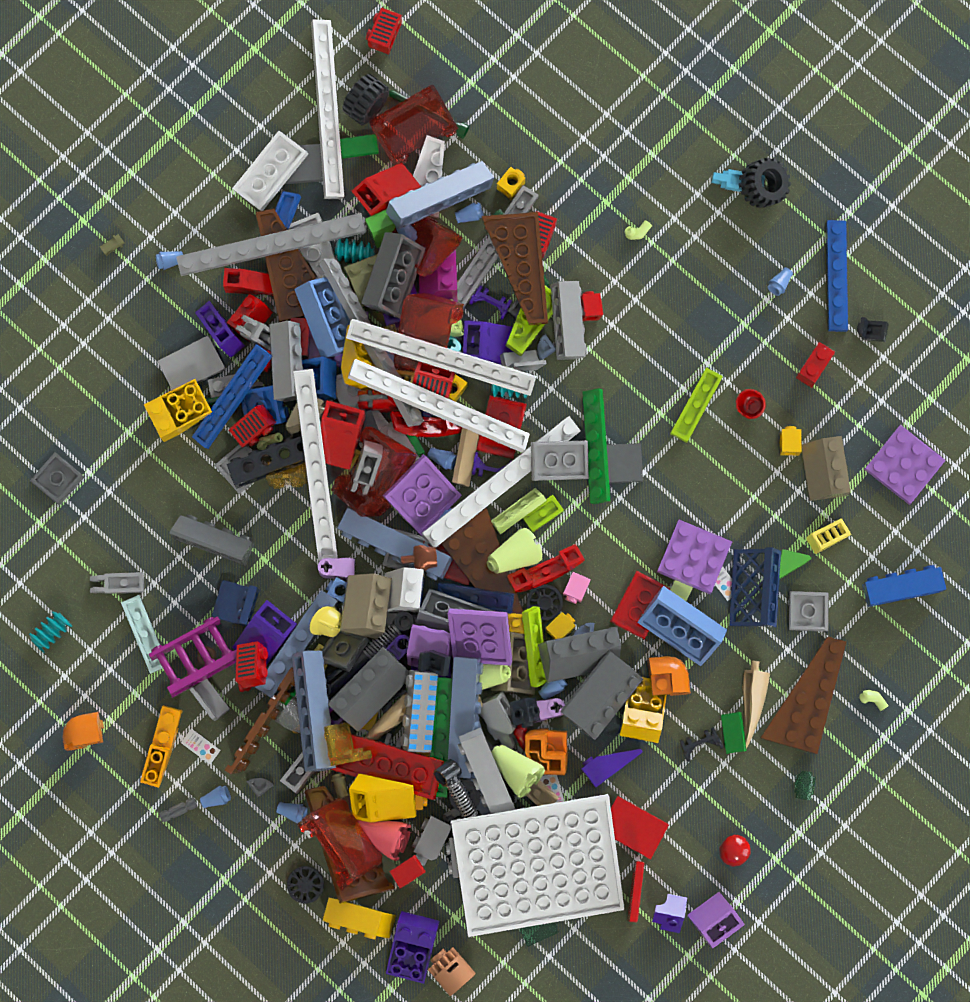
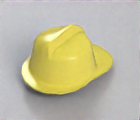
[309,606,342,637]

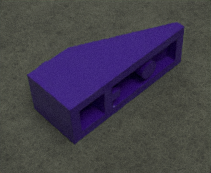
[195,301,245,357]
[581,749,643,788]

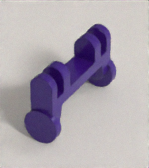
[469,285,512,320]
[472,452,512,477]

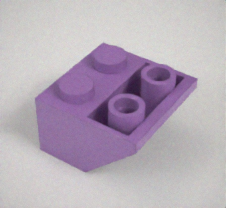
[407,624,452,667]
[687,892,745,948]

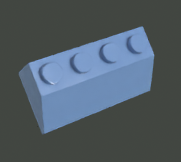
[294,277,351,358]
[637,586,727,666]

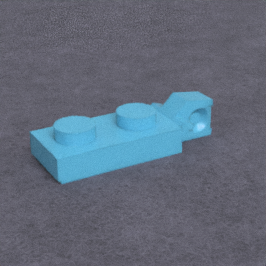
[711,169,765,192]

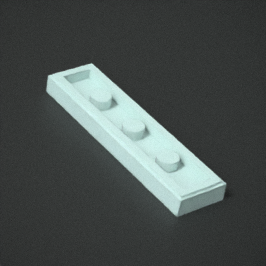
[121,595,163,674]

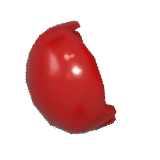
[736,389,766,419]
[719,835,751,867]

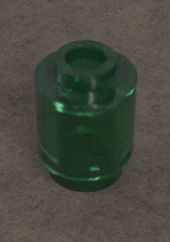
[794,771,816,800]

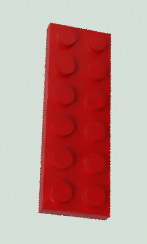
[331,729,444,800]

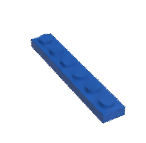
[826,220,848,332]
[192,344,273,449]

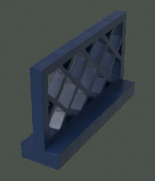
[729,547,781,627]

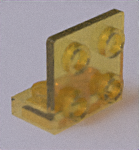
[266,462,308,489]
[324,723,372,766]

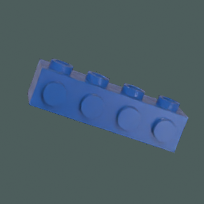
[862,565,946,607]

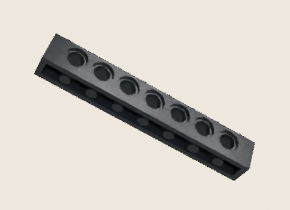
[227,409,380,489]

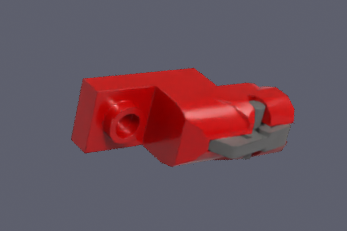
[357,390,400,413]

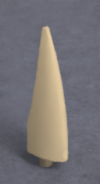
[742,661,770,749]
[365,693,407,741]

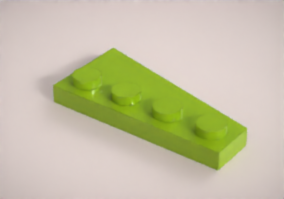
[506,286,553,356]

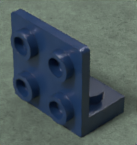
[212,580,260,626]

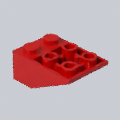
[352,163,422,216]
[320,401,366,470]

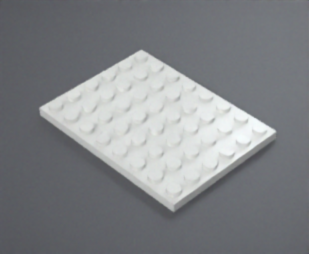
[451,794,624,937]

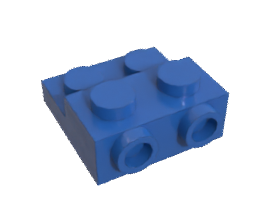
[241,385,289,424]

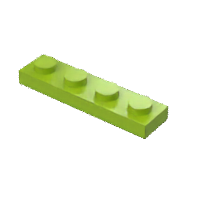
[670,367,723,443]
[522,606,546,687]

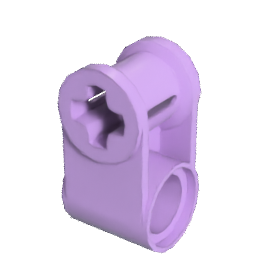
[318,558,355,580]
[533,698,565,723]

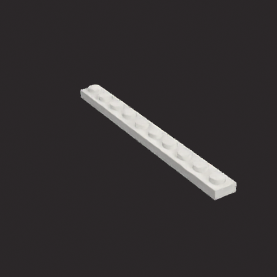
[311,20,344,199]
[346,319,536,396]
[348,359,530,453]
[293,369,338,561]
[421,416,580,547]

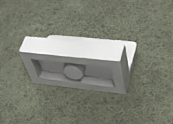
[500,350,547,372]
[189,679,231,721]

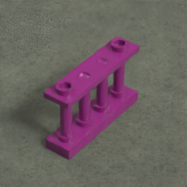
[149,616,237,698]

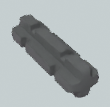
[159,798,197,822]

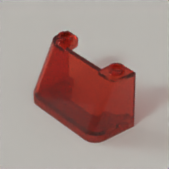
[369,85,459,166]
[392,216,463,277]
[394,293,464,373]
[331,427,417,517]
[297,798,382,891]

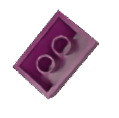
[419,244,458,305]

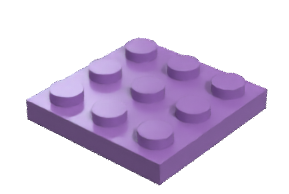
[864,425,946,505]
[383,455,462,536]
[657,520,732,595]
[448,609,512,666]

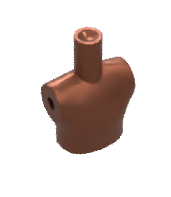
[401,545,437,571]

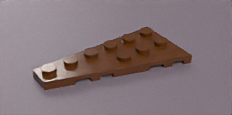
[256,209,316,322]
[481,212,548,325]
[441,508,523,614]
[760,637,846,754]
[224,667,295,774]
[304,786,395,904]

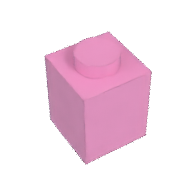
[563,572,591,604]

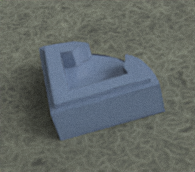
[537,334,556,360]
[573,623,595,636]

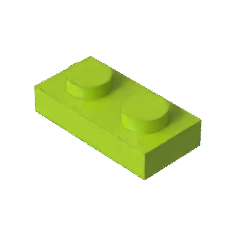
[522,495,564,533]

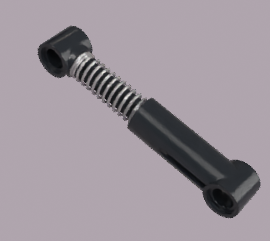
[325,611,416,700]
[434,759,482,819]

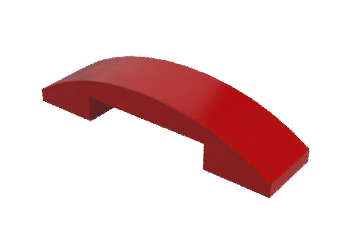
[390,411,462,437]
[507,544,585,593]

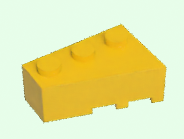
[323,898,396,940]

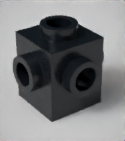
[509,697,540,728]

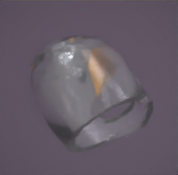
[275,696,301,734]

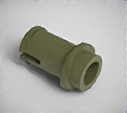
[99,234,125,256]
[331,773,350,799]

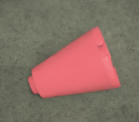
[354,820,411,861]

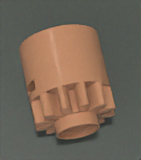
[428,947,476,996]

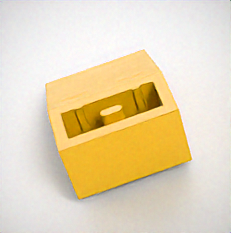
[341,325,376,390]
[144,379,212,442]
[620,677,667,743]
[349,774,417,823]

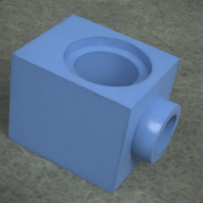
[326,577,347,605]

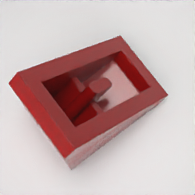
[389,855,426,888]

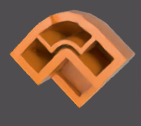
[647,656,691,696]
[63,712,104,751]
[525,728,568,775]

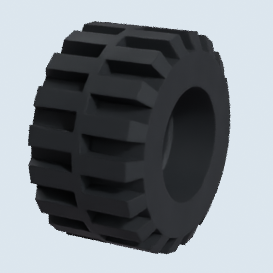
[342,74,389,126]
[739,157,791,208]

